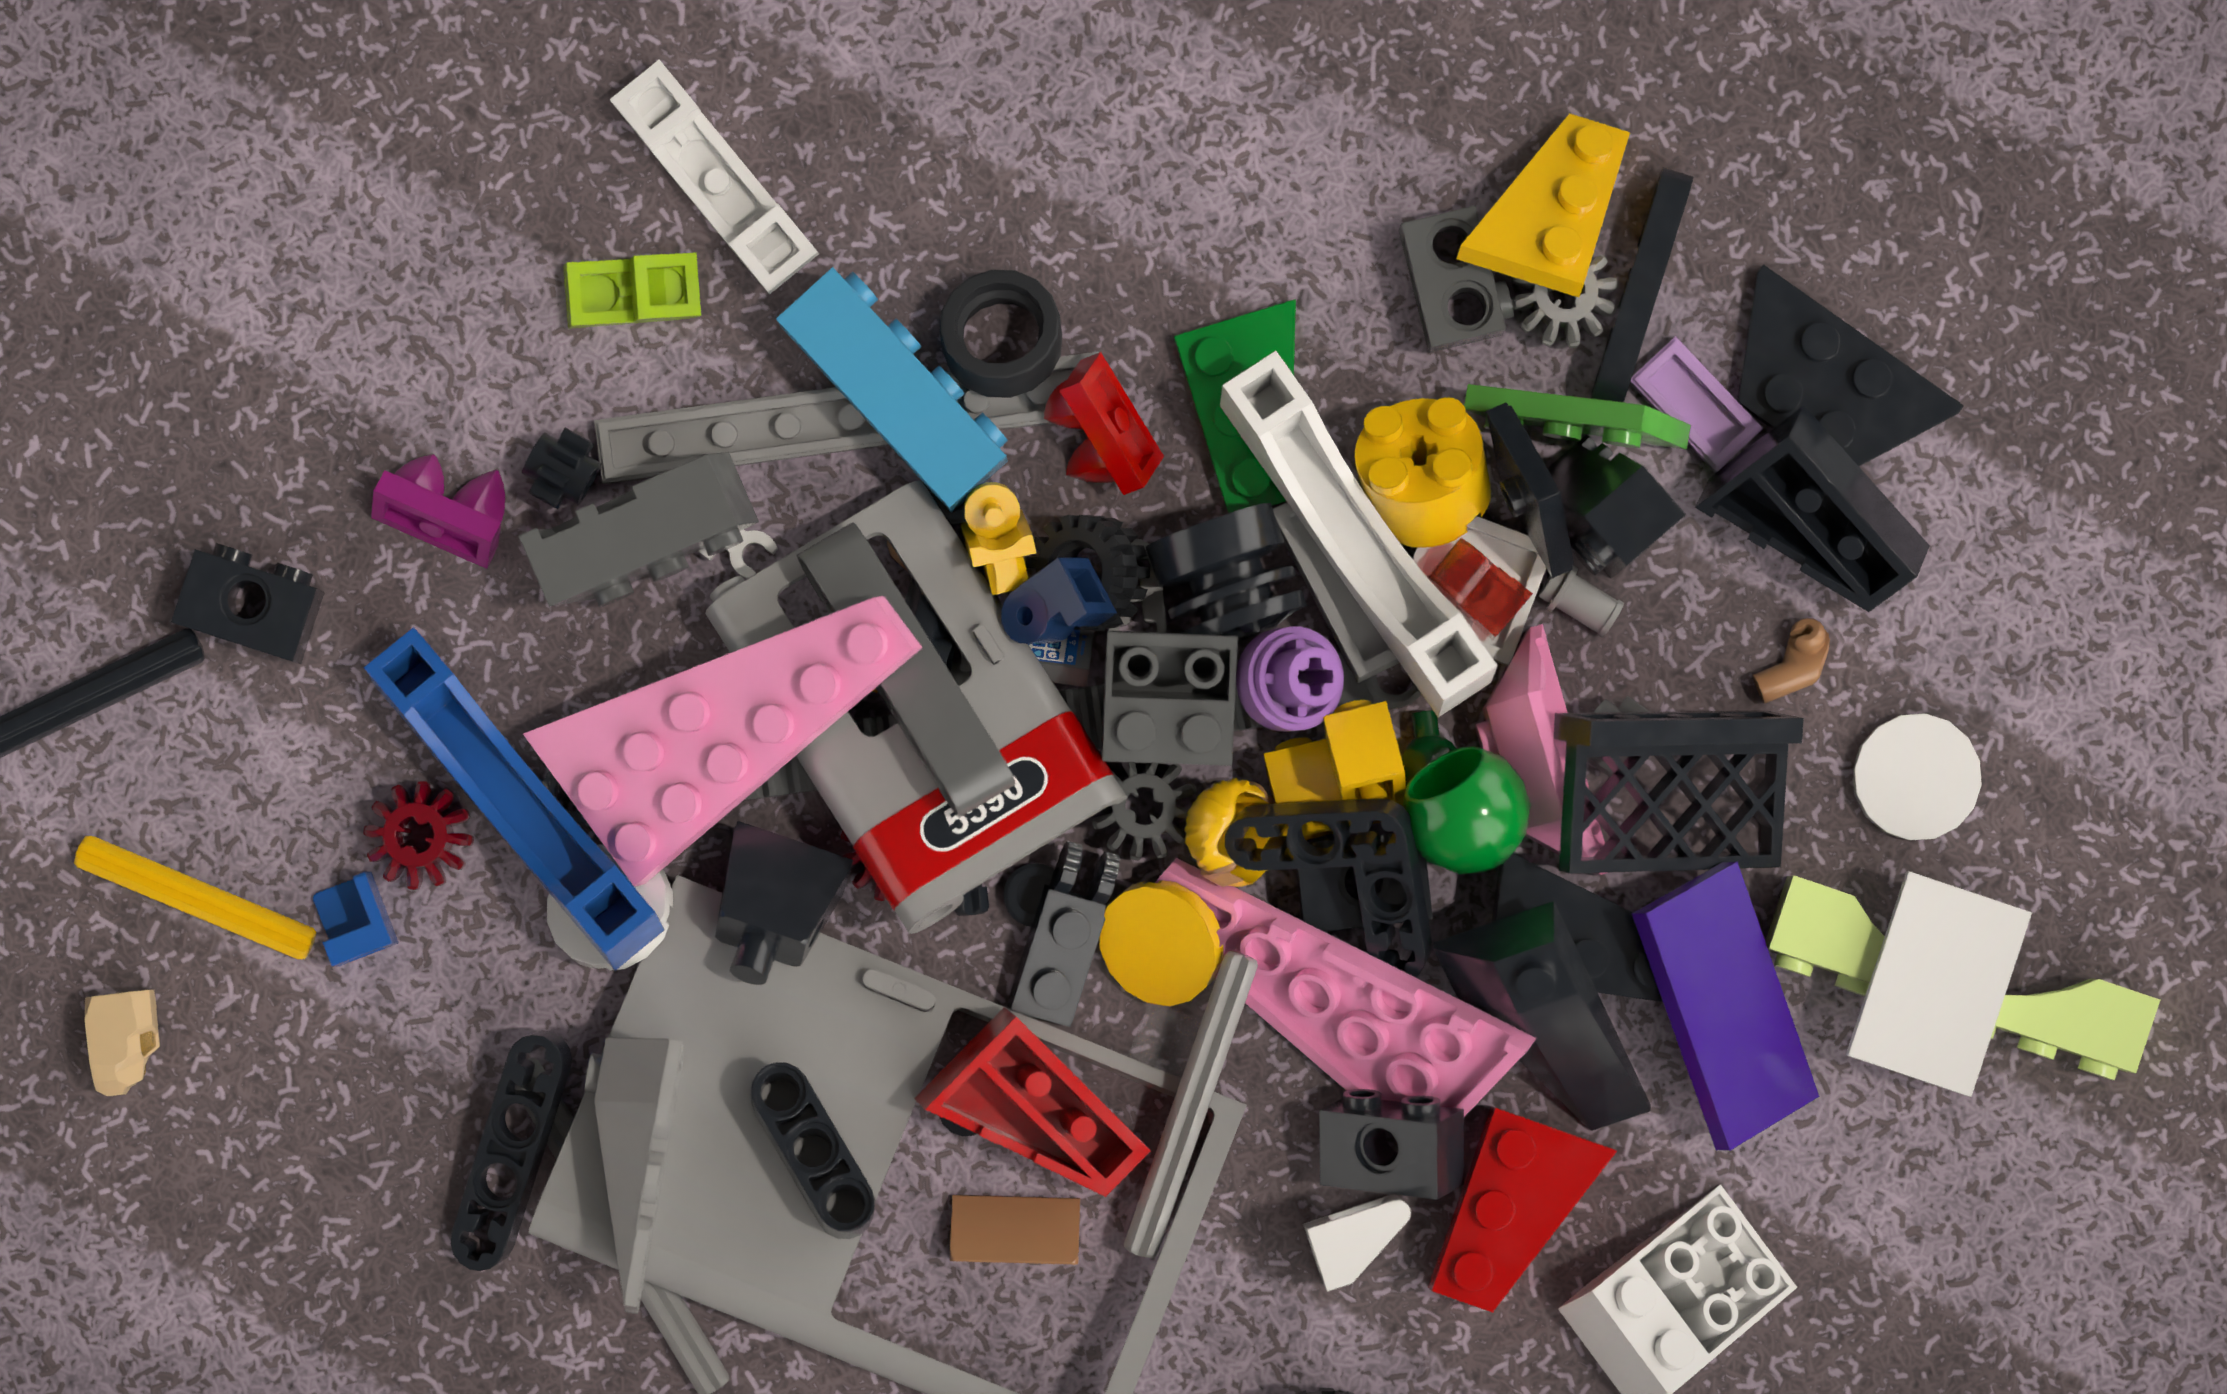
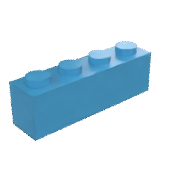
[776,267,1008,513]

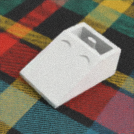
[1558,1185,1797,1394]

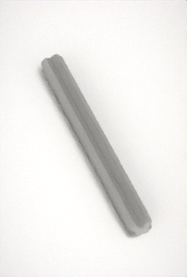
[1124,951,1258,1258]

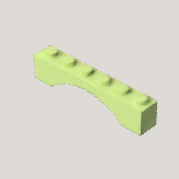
[1765,875,2160,1081]

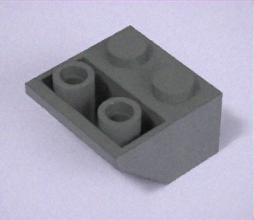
[1101,631,1238,766]

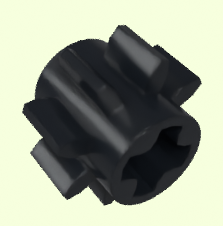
[522,427,601,509]

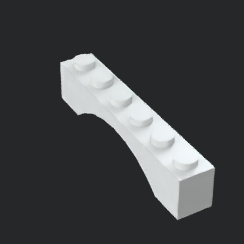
[1220,351,1497,717]

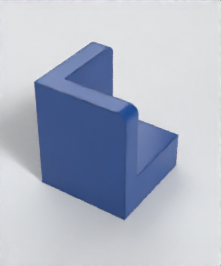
[313,871,399,967]

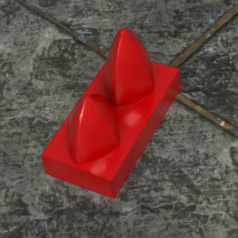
[1044,352,1164,495]

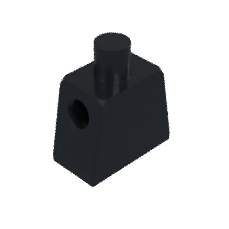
[715,821,853,985]

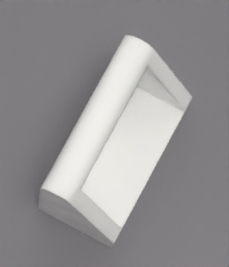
[1303,1195,1411,1291]

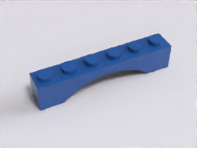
[364,627,665,971]

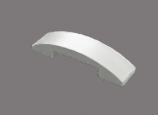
[610,60,819,294]

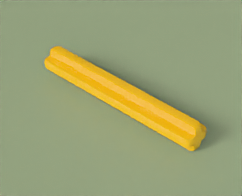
[74,836,316,959]

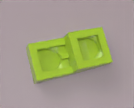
[563,253,701,329]

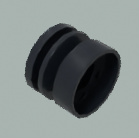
[1145,502,1307,642]

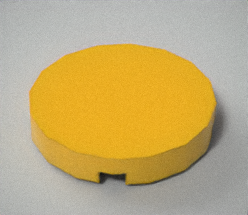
[1099,880,1224,1007]

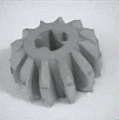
[1511,255,1618,348]

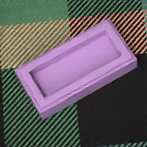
[1630,336,1763,473]

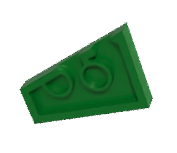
[1174,299,1296,513]

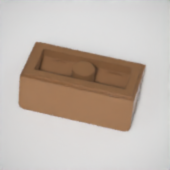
[950,1195,1080,1265]

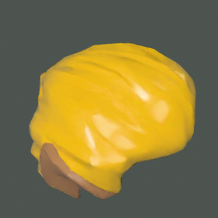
[1184,778,1275,887]

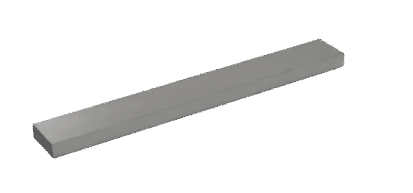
[594,352,1099,484]

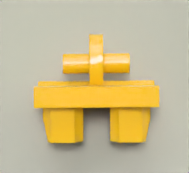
[960,482,1036,595]

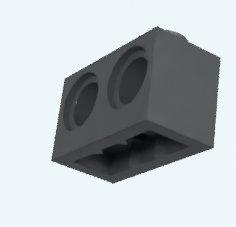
[1398,205,1514,353]

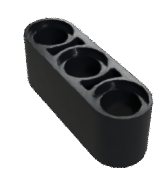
[751,1062,875,1239]

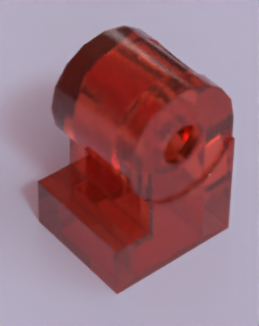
[1427,538,1533,641]

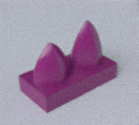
[371,454,506,569]

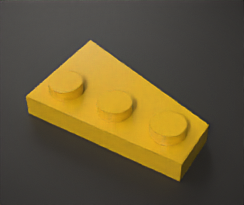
[1457,113,1630,298]

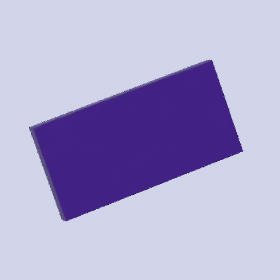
[1632,862,1820,1151]

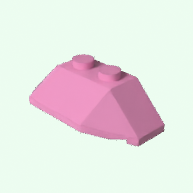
[1475,624,1606,876]

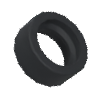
[939,269,1062,398]

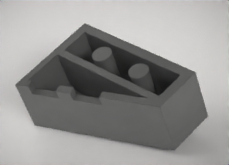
[518,452,759,607]

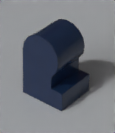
[1001,558,1117,644]

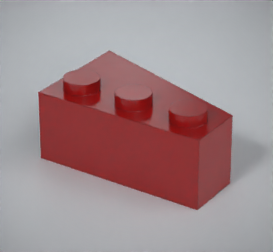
[914,1007,1151,1197]
[1428,1106,1617,1313]

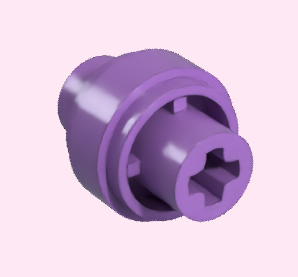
[1236,626,1344,731]

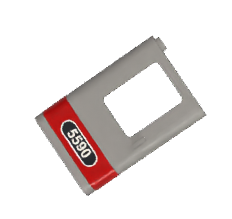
[705,481,1128,934]

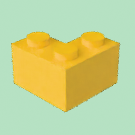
[1264,700,1406,840]

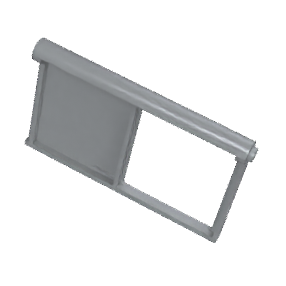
[529,875,1247,1394]

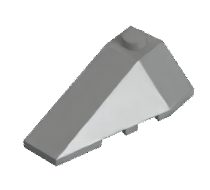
[585,1038,684,1314]

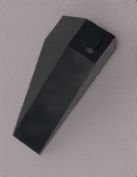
[1433,901,1651,1131]

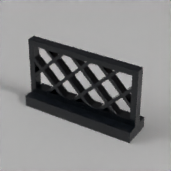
[1553,710,1804,874]

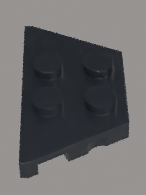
[1737,264,1964,467]

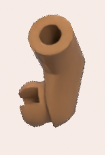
[1752,618,1830,704]

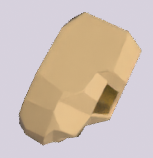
[85,990,160,1096]

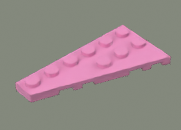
[523,596,922,887]
[1155,858,1537,1117]

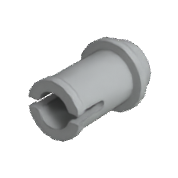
[1538,565,1624,638]

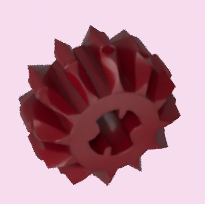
[363,781,474,890]

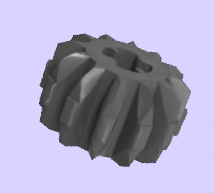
[1092,762,1196,861]

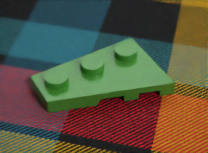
[1464,384,1691,450]

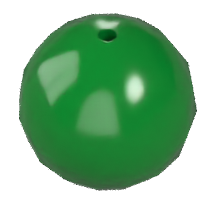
[1403,746,1531,874]

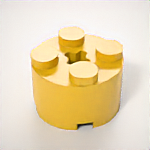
[1355,397,1491,548]

